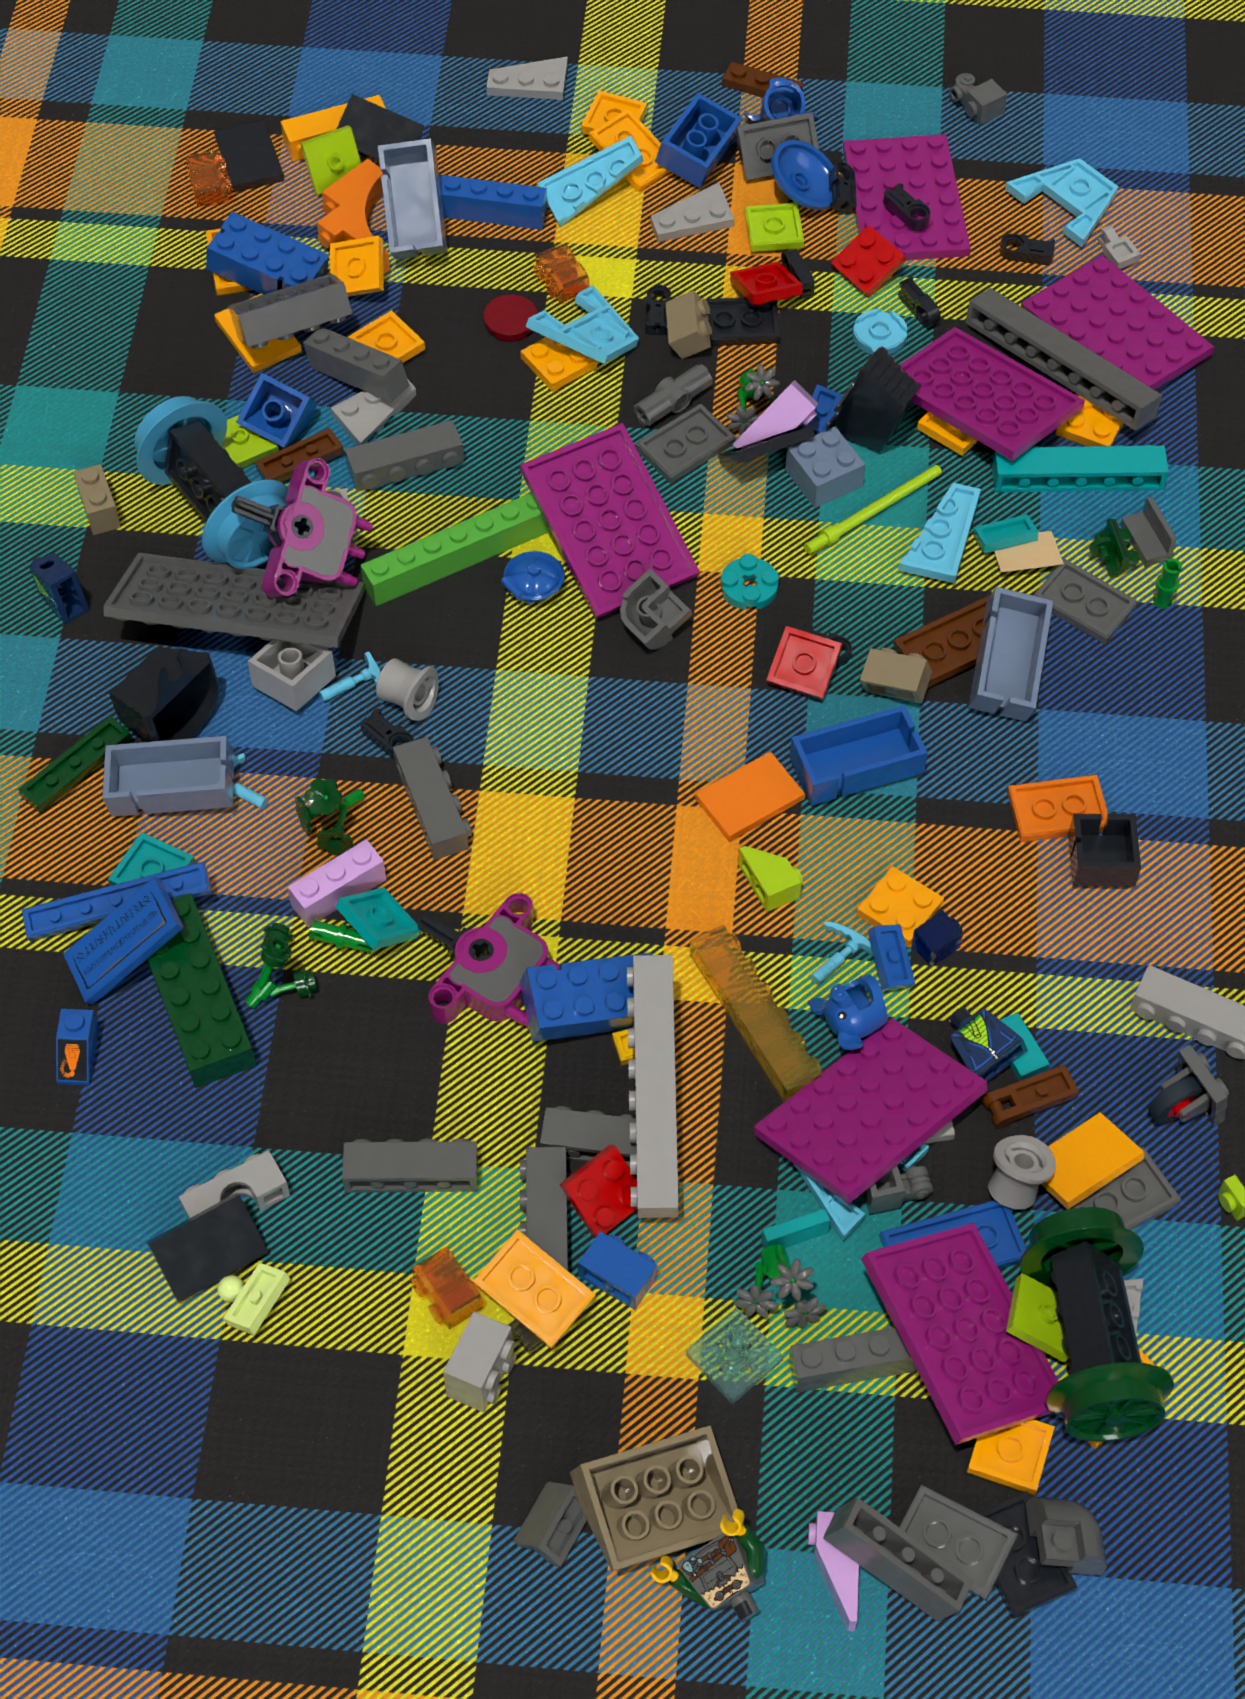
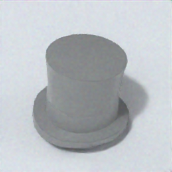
[376,658,439,721]
[988,1135,1056,1209]

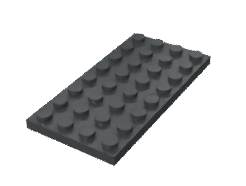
[104,553,365,648]

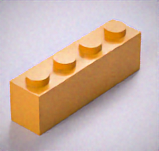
[280,95,386,161]

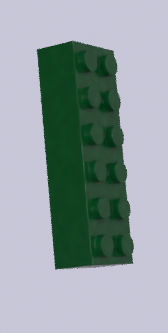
[146,893,257,1088]

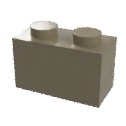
[665,290,712,359]
[73,464,121,535]
[860,648,932,704]

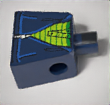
[29,553,89,624]
[950,1007,1028,1083]

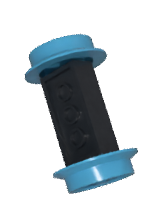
[134,396,288,569]

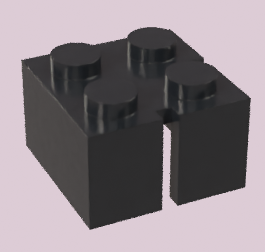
[1068,814,1141,887]

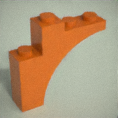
[317,158,390,274]

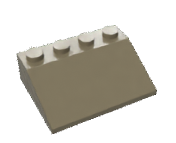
[570,1425,738,1572]

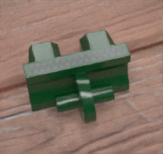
[1089,518,1140,578]

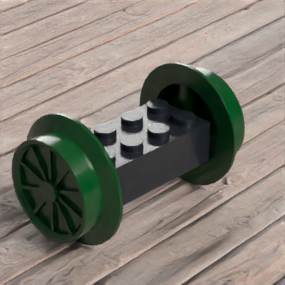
[1020,1207,1174,1442]

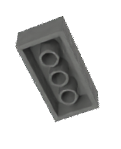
[228,273,353,349]

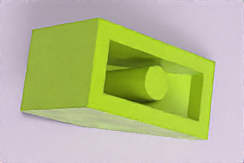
[738,846,803,912]

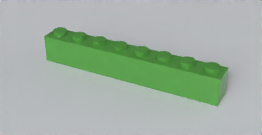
[360,493,551,606]

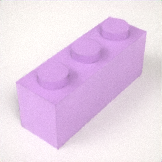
[288,839,386,927]

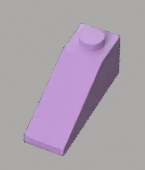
[733,380,819,448]
[808,1511,859,1632]

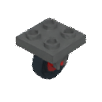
[1148,1045,1229,1127]

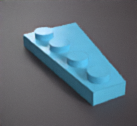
[537,136,644,228]

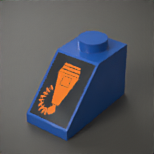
[56,1009,100,1086]

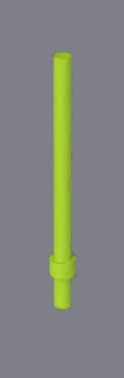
[804,465,942,554]

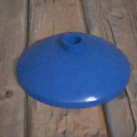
[771,140,834,210]

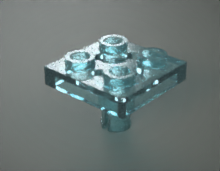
[686,1307,784,1405]

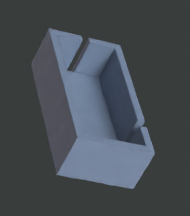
[378,138,448,260]
[968,587,1053,721]
[103,736,234,817]

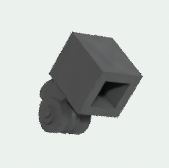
[949,73,1007,125]
[863,1165,934,1214]

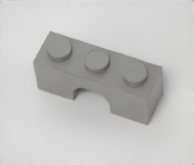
[178,1150,290,1219]

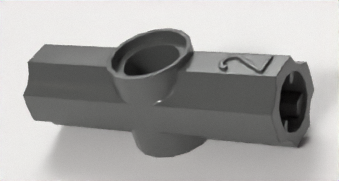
[634,364,713,426]

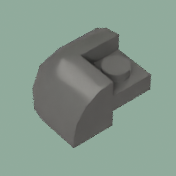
[620,569,693,650]
[1025,1497,1107,1575]

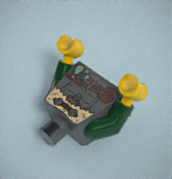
[651,1509,765,1622]

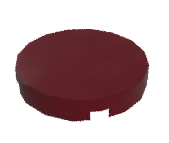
[483,294,537,342]

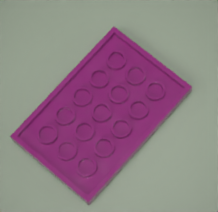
[843,134,971,260]
[1021,255,1214,390]
[900,327,1085,461]
[519,423,700,619]
[754,1018,988,1204]
[861,1223,1059,1445]

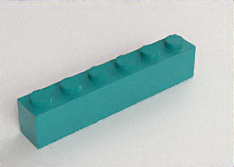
[992,445,1169,492]

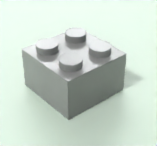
[248,639,336,711]
[443,1311,517,1413]

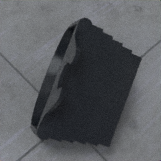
[825,346,922,453]
[109,646,220,742]

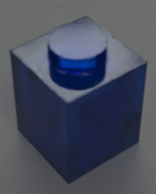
[911,911,964,967]

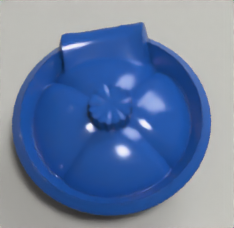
[501,551,565,604]

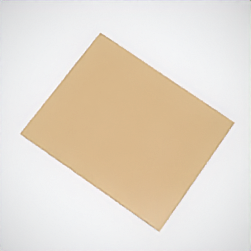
[994,531,1064,572]

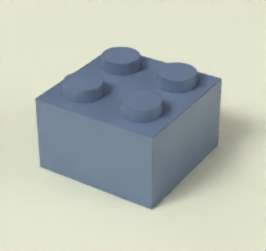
[785,426,865,508]

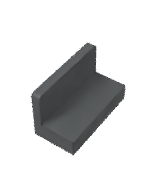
[1120,497,1177,567]
[514,1482,587,1567]

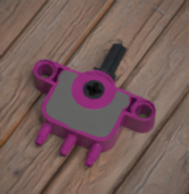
[231,458,373,598]
[417,893,560,1027]

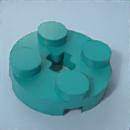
[721,554,779,610]

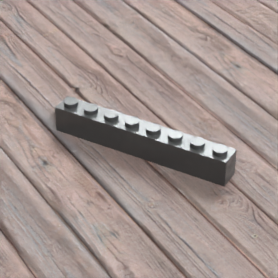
[965,288,1162,431]

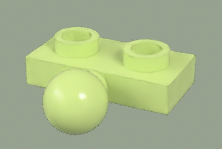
[217,1262,290,1335]

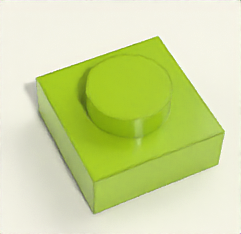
[1218,1175,1245,1221]

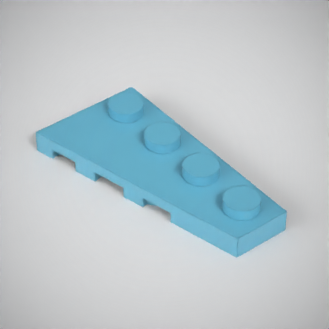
[898,483,981,583]

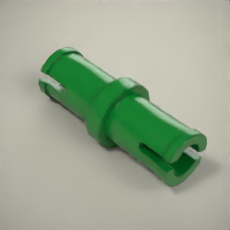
[1153,558,1182,609]
[309,919,372,954]

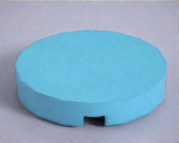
[853,309,907,355]

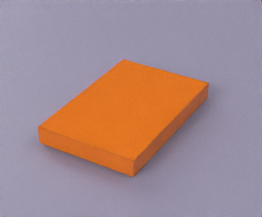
[695,751,805,842]
[1007,775,1108,843]

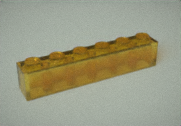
[690,924,822,1102]

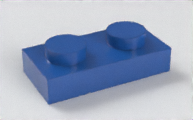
[800,384,843,435]
[867,924,915,990]

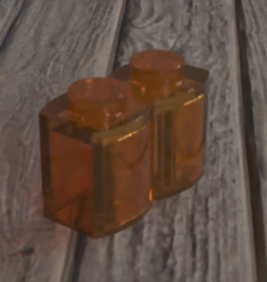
[186,150,232,207]
[534,243,589,303]
[410,1247,484,1329]

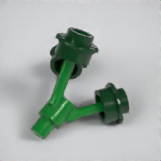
[244,923,317,1009]

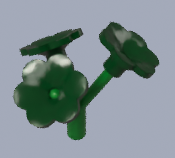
[295,778,364,855]

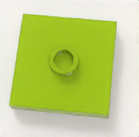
[300,125,361,195]
[744,203,804,252]
[221,415,279,468]
[1006,1273,1071,1363]

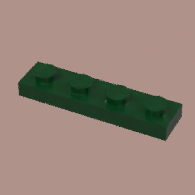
[18,716,132,813]

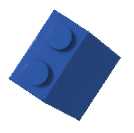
[236,372,318,448]

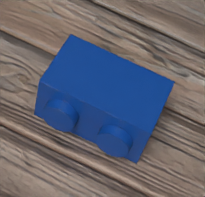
[578,1231,657,1310]

